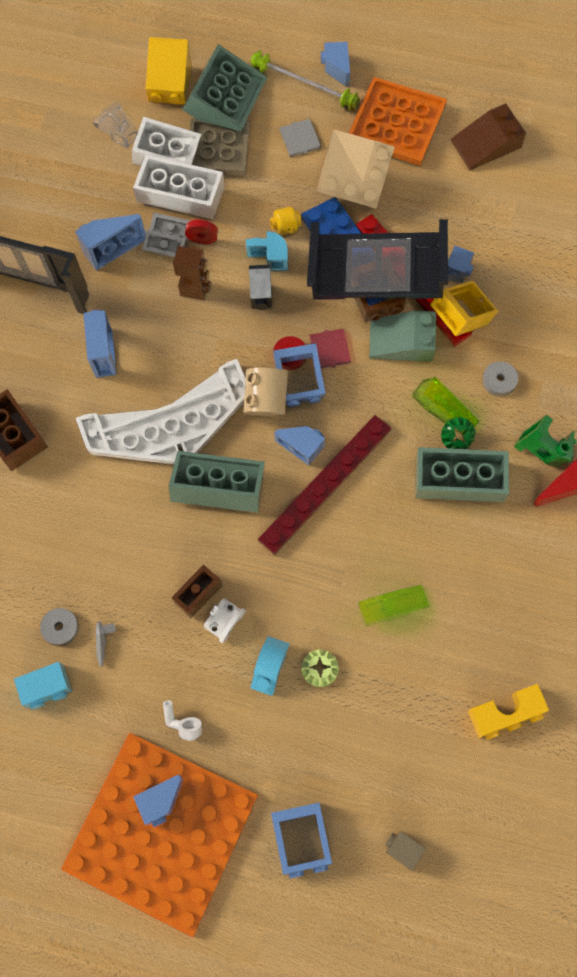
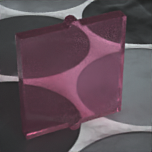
[309,329,351,368]

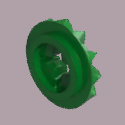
[441,417,476,449]

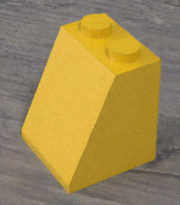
[146,37,192,105]

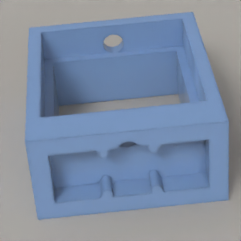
[83,310,117,378]
[273,343,326,407]
[271,803,332,879]

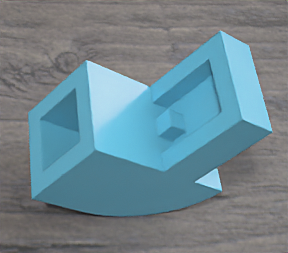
[246,231,288,271]
[250,636,290,696]

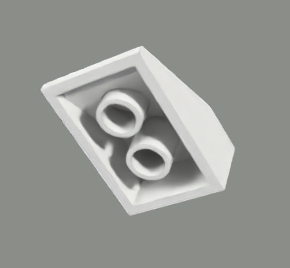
[132,117,201,166]

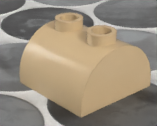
[243,368,288,416]

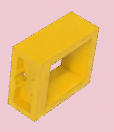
[430,281,499,336]

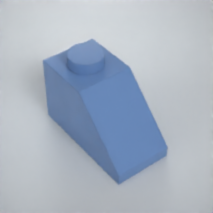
[321,42,350,87]
[274,426,325,466]
[134,775,184,828]

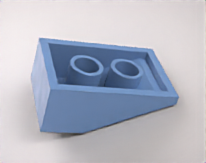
[75,214,146,271]

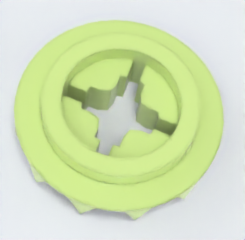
[301,649,339,687]

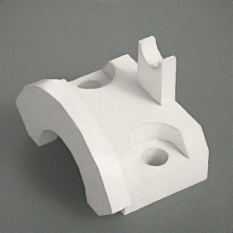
[203,598,247,644]

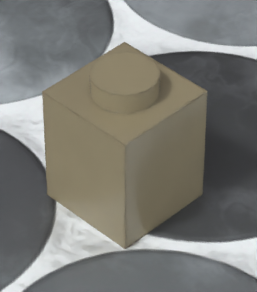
[385,831,426,871]

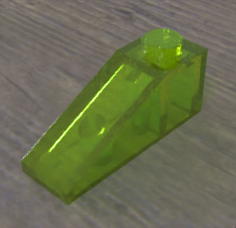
[411,377,479,435]

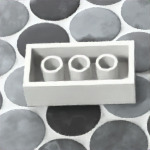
[133,155,225,220]

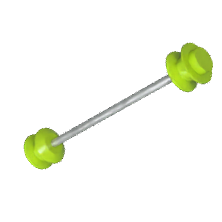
[251,50,360,111]

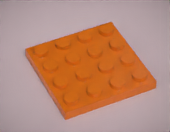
[349,77,447,166]

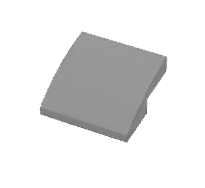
[142,213,190,257]

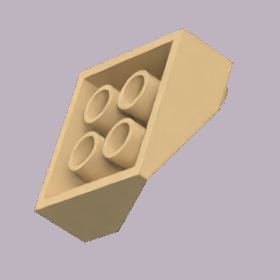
[316,129,394,208]

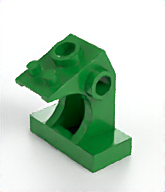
[514,414,576,468]

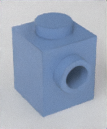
[448,246,474,283]

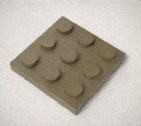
[190,118,250,175]

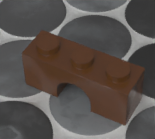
[173,246,211,300]

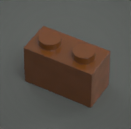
[171,564,222,619]

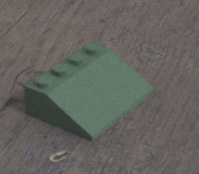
[182,44,267,131]

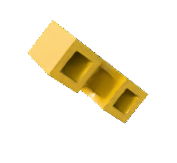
[468,683,549,740]

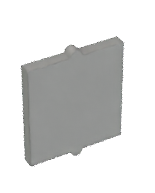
[279,119,321,157]

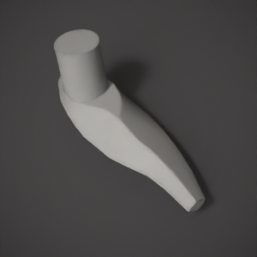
[96,622,116,666]

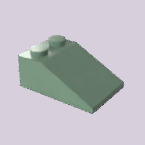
[369,311,436,361]

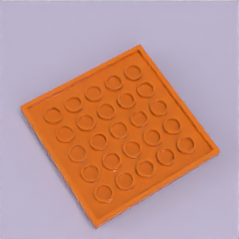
[61,732,258,938]

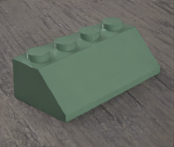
[169,451,265,513]

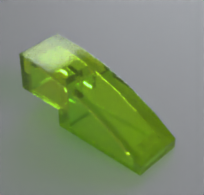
[358,585,430,627]

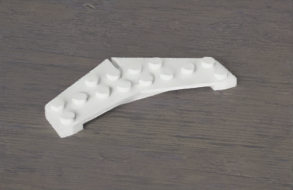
[76,359,246,464]

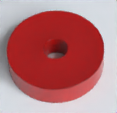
[185,219,218,245]
[273,336,306,370]

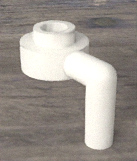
[163,700,202,741]

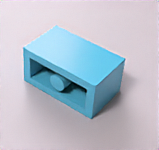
[14,662,72,710]

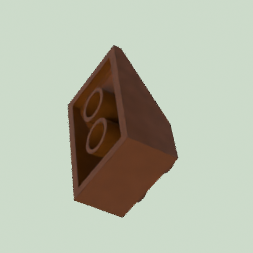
[451,103,526,170]

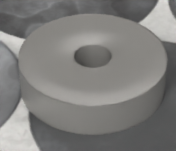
[482,362,518,396]
[40,608,79,646]

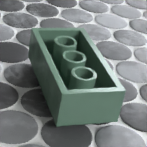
[415,447,509,502]

